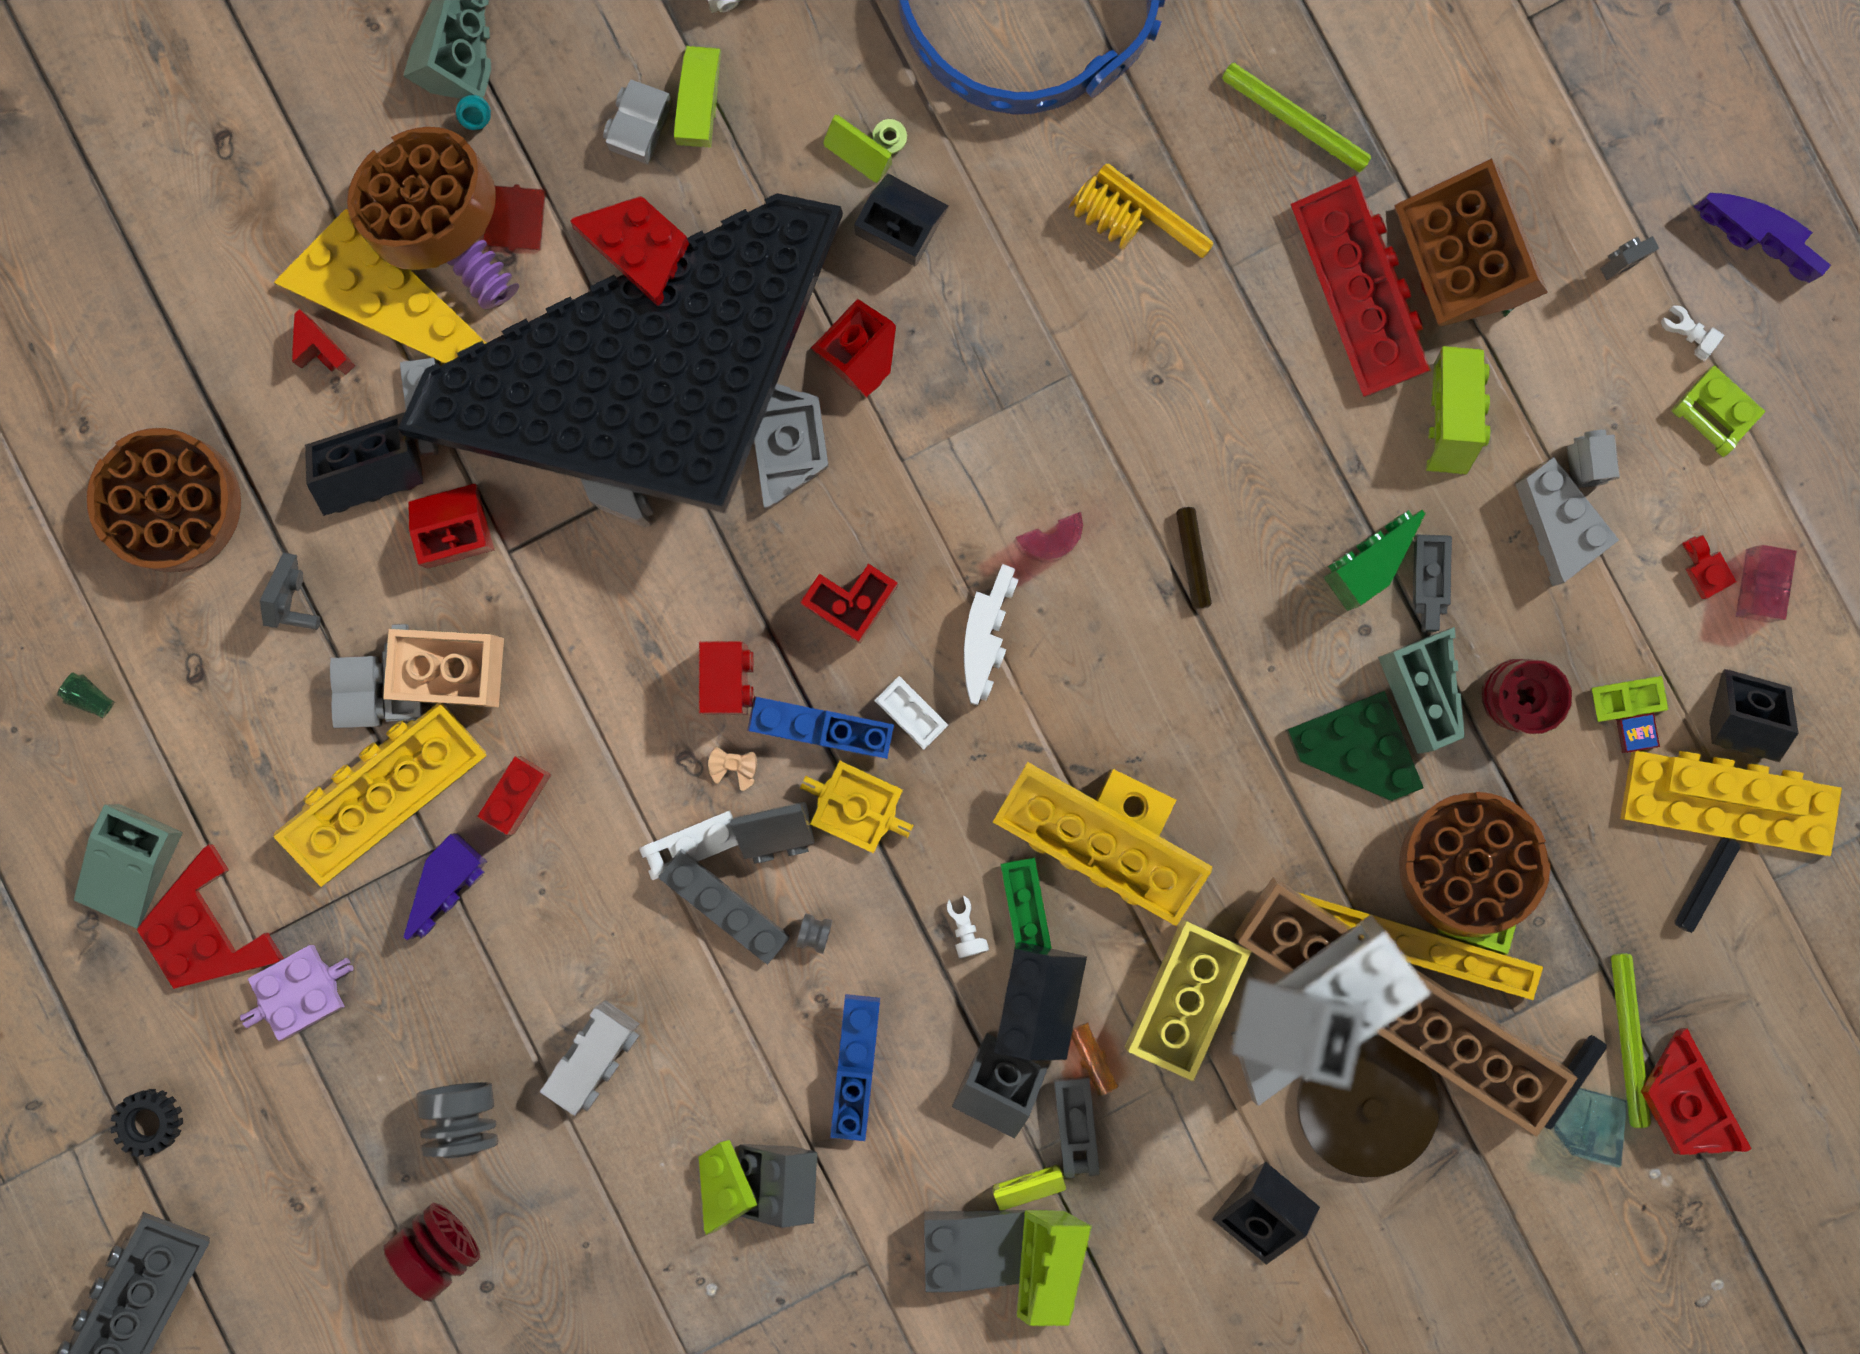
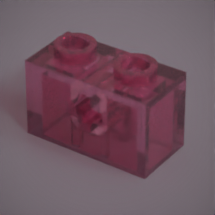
[1736,545,1797,623]

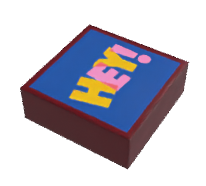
[1616,713,1660,753]

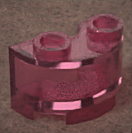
[1014,512,1083,563]

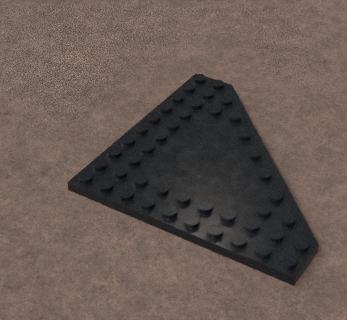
[398,193,843,514]

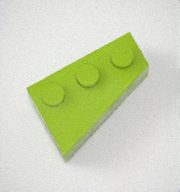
[1426,346,1490,474]
[1017,1210,1092,1326]

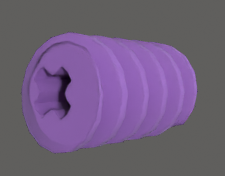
[447,240,519,309]

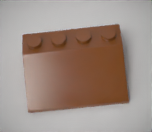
[1394,158,1548,327]

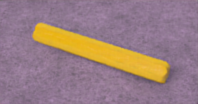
[1097,163,1214,258]

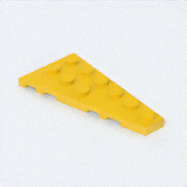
[274,209,486,364]

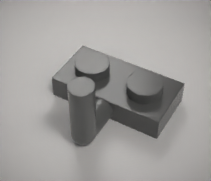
[260,553,320,630]

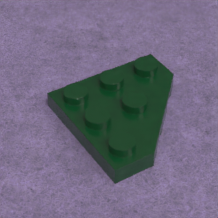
[1286,691,1424,801]

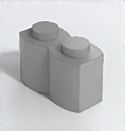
[603,79,672,164]
[1567,430,1620,488]
[330,656,385,728]

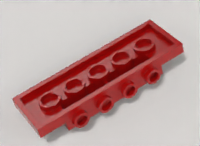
[1290,175,1431,398]

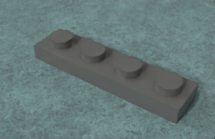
[658,849,790,965]

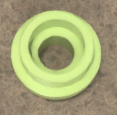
[873,119,907,154]

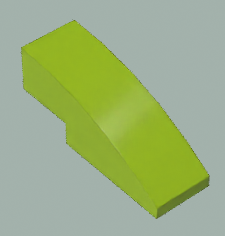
[674,46,721,148]

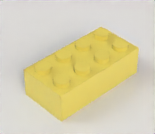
[1124,919,1251,1081]

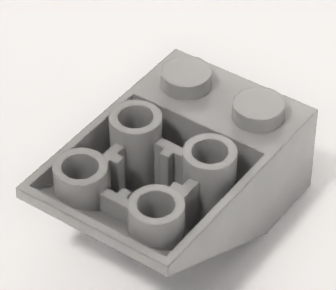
[1232,978,1366,1088]

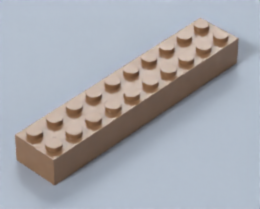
[1234,877,1578,1137]

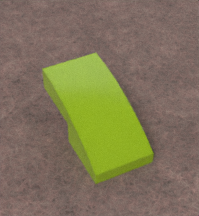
[1591,676,1669,722]

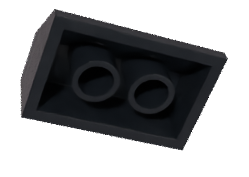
[305,412,423,516]
[994,942,1087,1060]

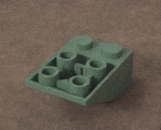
[74,804,183,928]

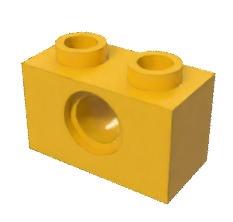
[1096,769,1177,836]

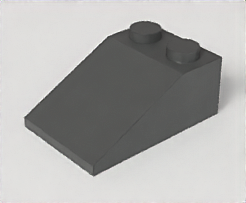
[729,802,815,864]
[924,1210,1025,1292]

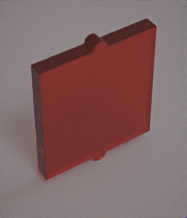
[484,184,546,252]

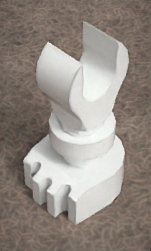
[1661,306,1724,361]
[947,896,989,959]

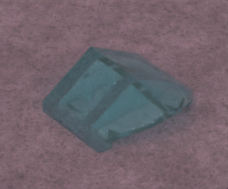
[1554,1088,1627,1168]

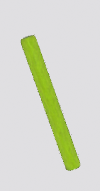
[1222,63,1371,172]
[1611,953,1651,1128]

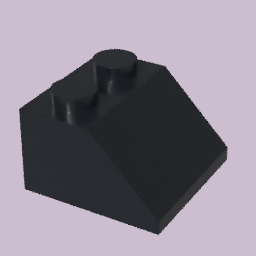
[1709,669,1799,763]
[1212,1161,1320,1265]

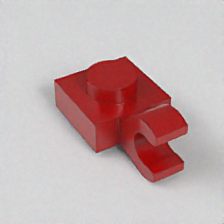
[1682,535,1737,599]

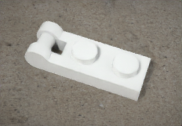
[639,811,738,880]

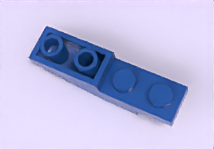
[747,696,894,759]
[830,994,880,1141]

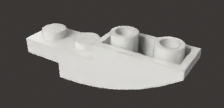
[964,564,1019,706]

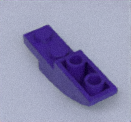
[1694,193,1831,284]

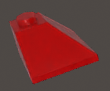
[811,299,896,398]

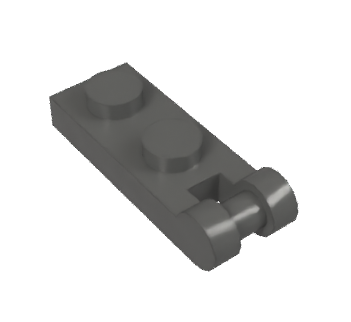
[1054,1076,1099,1179]

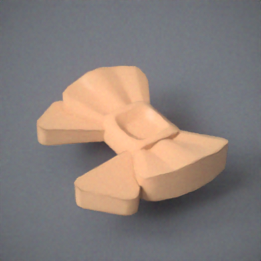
[708,747,757,791]

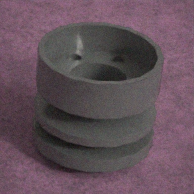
[416,1082,498,1158]

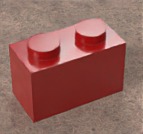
[477,756,551,835]

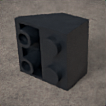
[854,173,949,267]

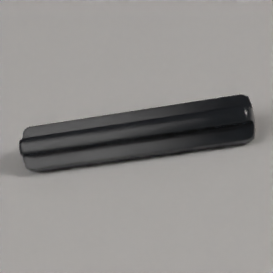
[1675,837,1741,933]
[1544,1035,1607,1130]

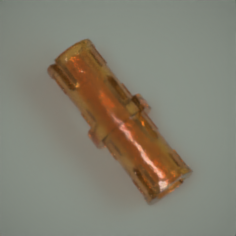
[1071,1022,1119,1096]

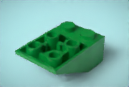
[1323,509,1425,611]

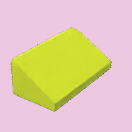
[992,1165,1066,1210]

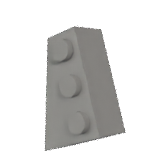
[1515,457,1619,586]

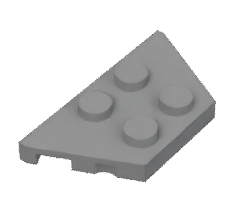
[754,384,829,509]

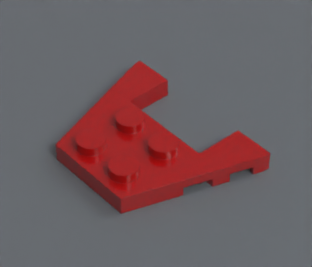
[136,844,284,989]

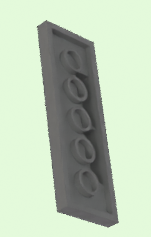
[56,1212,210,1354]

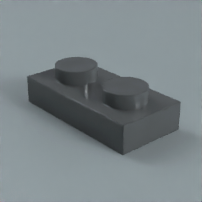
[1600,236,1660,281]

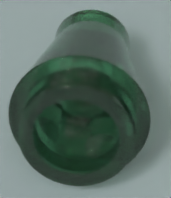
[57,672,115,719]

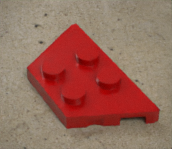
[570,196,689,306]
[1641,1028,1752,1155]

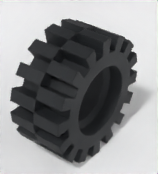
[110,1089,183,1157]

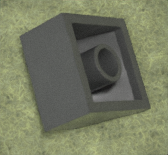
[952,1033,1049,1139]

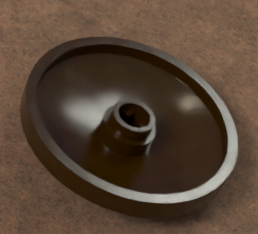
[1297,1035,1440,1177]

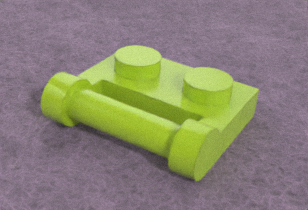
[1671,365,1766,458]

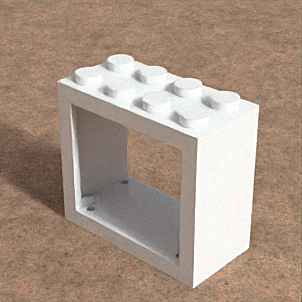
[1274,915,1431,1081]

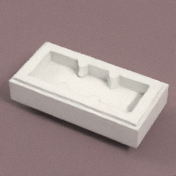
[874,676,948,750]

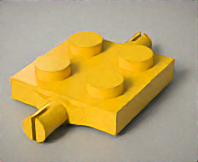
[800,761,914,854]

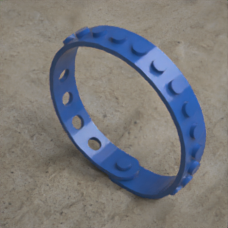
[898,0,1165,115]

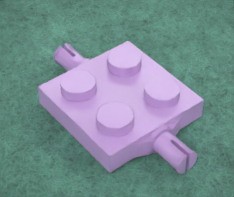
[240,945,354,1041]

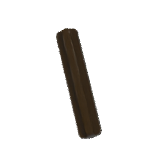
[1176,507,1212,609]

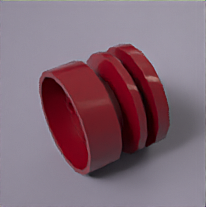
[1482,659,1572,734]
[384,1202,481,1302]

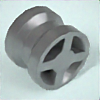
[796,913,832,954]

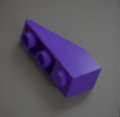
[404,833,488,940]

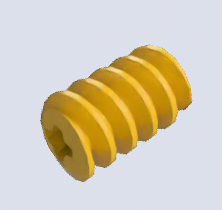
[1068,175,1145,250]

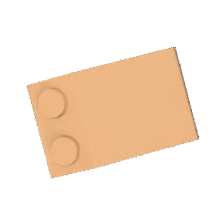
[383,629,504,707]

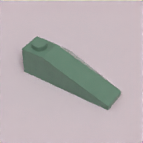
[403,0,491,99]

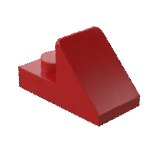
[292,309,356,375]

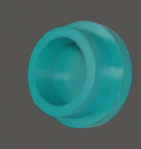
[456,95,491,130]

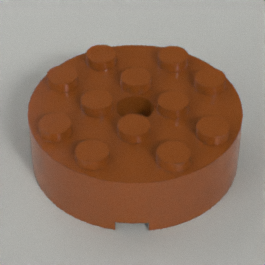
[347,127,496,270]
[87,428,241,572]
[1399,792,1550,938]

